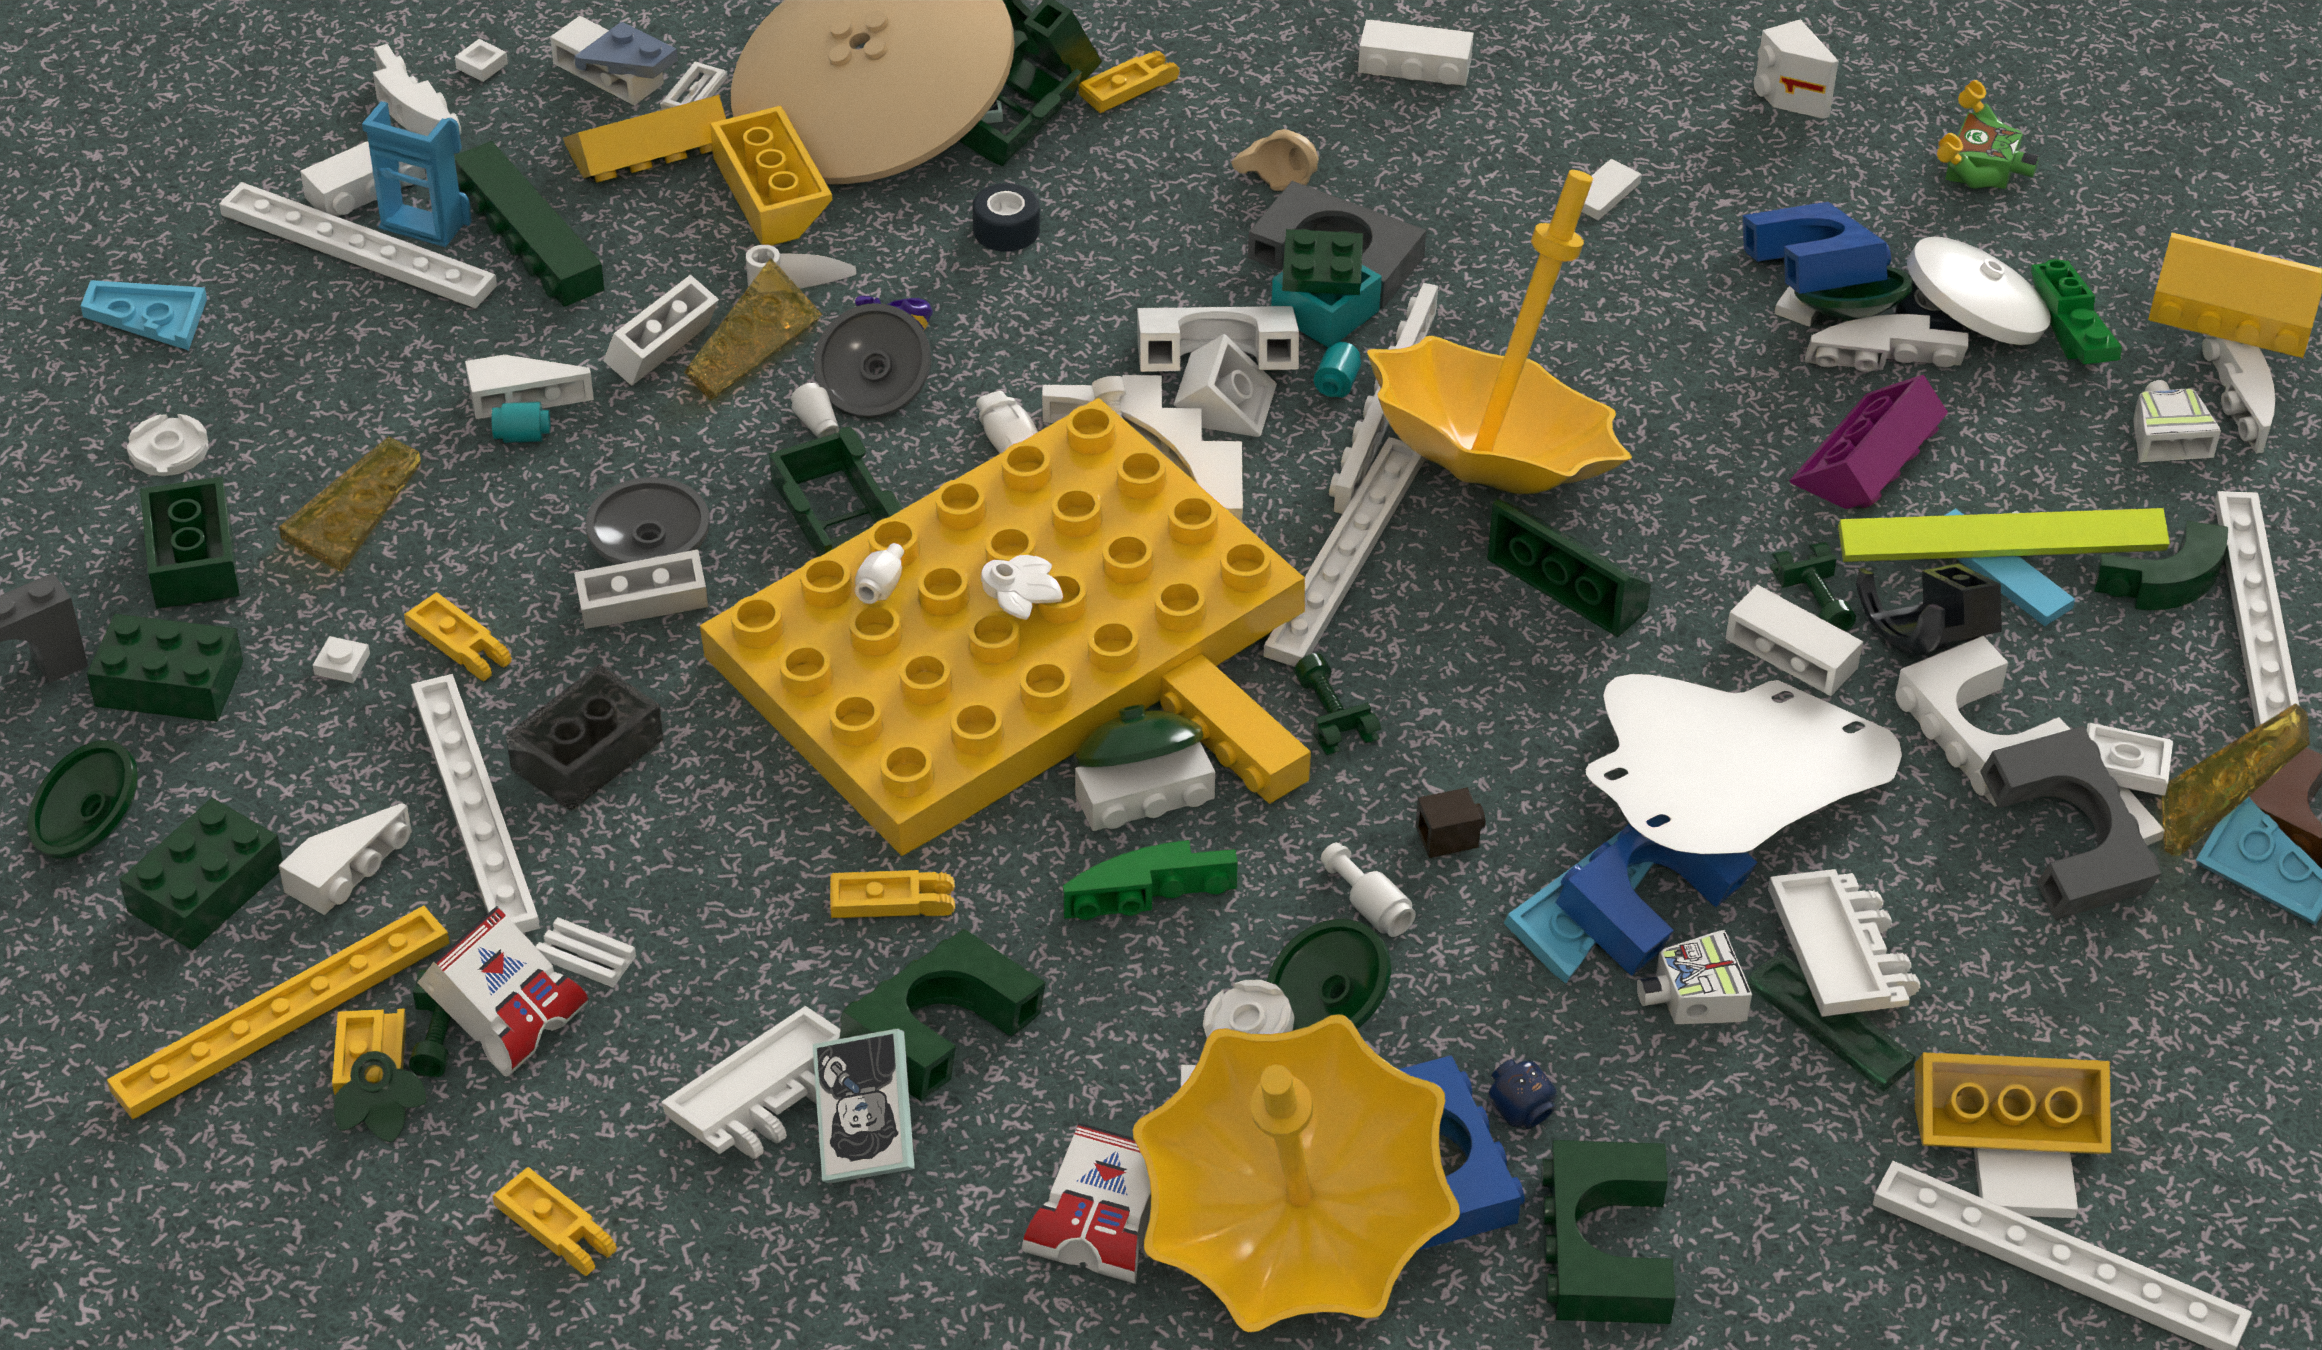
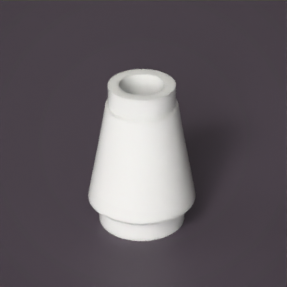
[791,383,840,438]

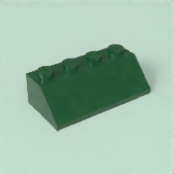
[1487,499,1651,637]

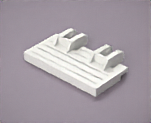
[1768,869,1921,1016]
[661,1006,840,1159]

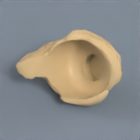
[1231,129,1319,191]

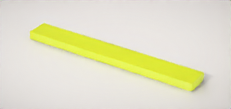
[1838,508,2170,562]

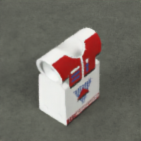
[417,906,589,1077]
[1022,1123,1151,1284]

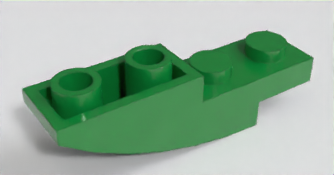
[2031,259,2122,364]
[1063,840,1238,920]

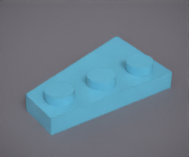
[81,280,207,351]
[2196,786,2322,926]

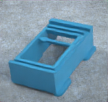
[362,101,472,247]

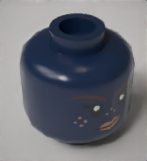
[1488,1059,1557,1130]

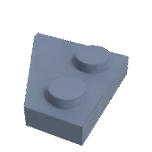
[574,21,678,79]

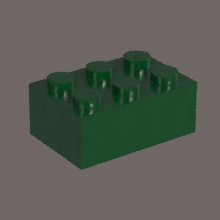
[140,476,240,609]
[87,614,244,722]
[119,798,283,951]

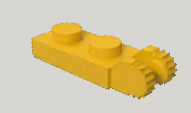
[1079,50,1180,113]
[404,592,512,682]
[830,870,955,918]
[493,1167,617,1276]

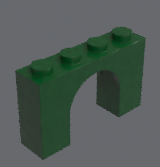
[1003,0,1102,88]
[839,929,1046,1102]
[1541,1140,1676,1324]

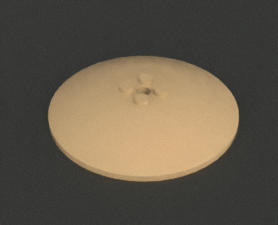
[731,0,1015,184]

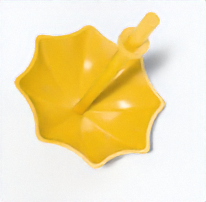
[1367,170,1632,494]
[1133,1014,1460,1332]

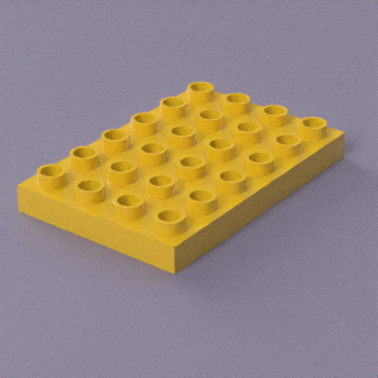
[700,397,1305,856]

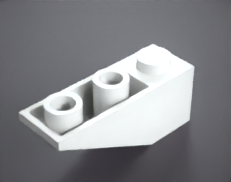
[279,803,412,915]

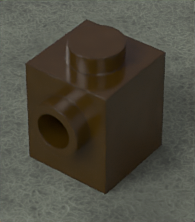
[1415,787,1486,858]

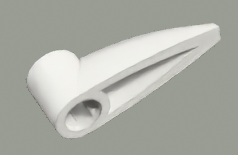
[746,245,856,294]

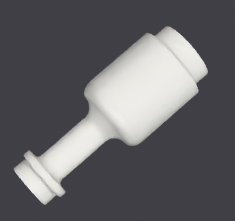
[1321,843,1416,937]

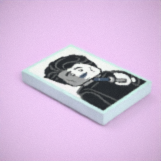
[813,1029,915,1183]

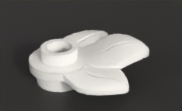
[981,555,1063,620]

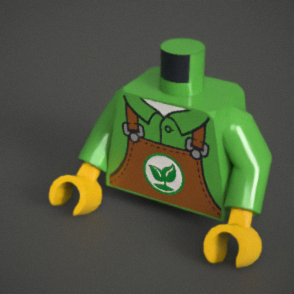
[1937,80,2039,189]

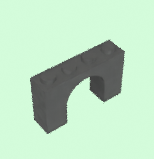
[1248,181,1426,309]
[0,573,88,683]
[1980,726,2161,920]

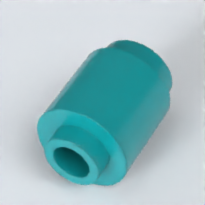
[1313,342,1361,398]
[492,402,551,443]

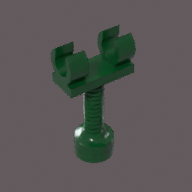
[1770,542,1856,631]
[1294,653,1381,755]
[409,970,451,1077]

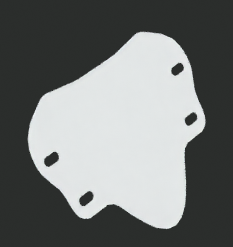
[1586,674,1902,854]

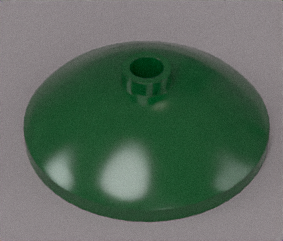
[1794,266,1912,322]
[1075,704,1204,767]
[27,740,138,859]
[1267,919,1391,1031]

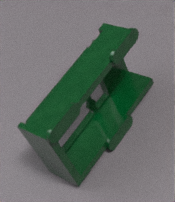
[958,31,1082,166]
[769,427,903,557]

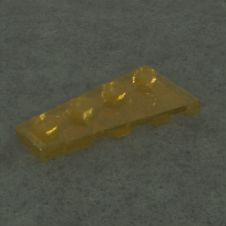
[684,258,823,401]
[279,436,421,572]
[2162,703,2310,856]

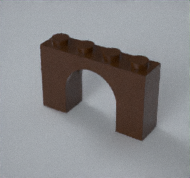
[2250,740,2322,869]

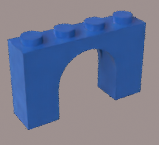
[1743,202,1891,294]
[1555,814,1758,976]
[1399,1055,1525,1251]

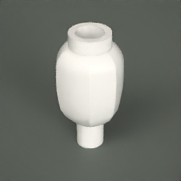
[855,543,904,604]

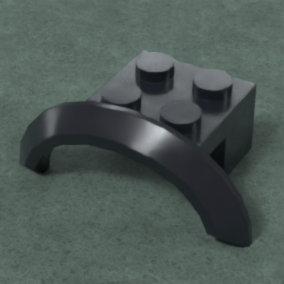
[1856,564,2002,656]

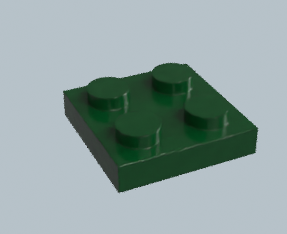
[1282,229,1363,295]

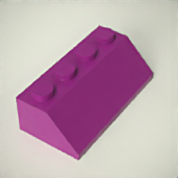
[1789,374,1948,509]

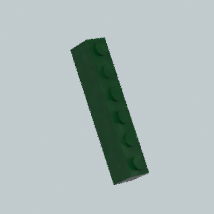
[454,141,605,307]

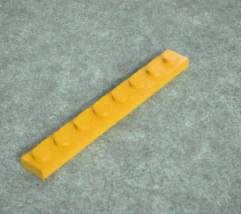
[107,905,450,1120]

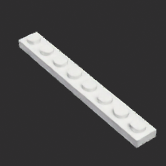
[219,182,497,308]
[1329,283,1438,514]
[1264,437,1425,667]
[2214,491,2304,740]
[411,674,540,933]
[1873,1161,2252,1350]

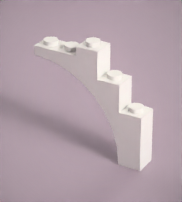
[1042,375,1243,522]

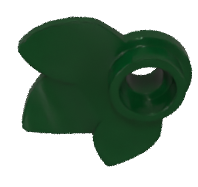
[334,1051,427,1143]

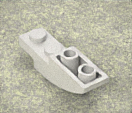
[373,44,461,136]
[1805,314,1968,372]
[2202,335,2275,454]

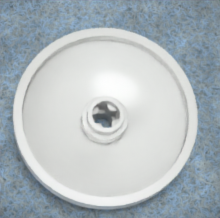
[1907,237,2051,345]

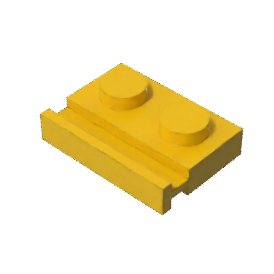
[332,1009,406,1095]

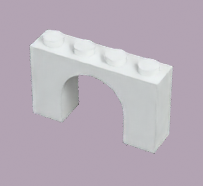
[1137,306,1299,372]
[1895,636,2070,807]

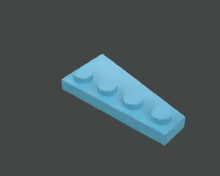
[1504,831,1654,983]

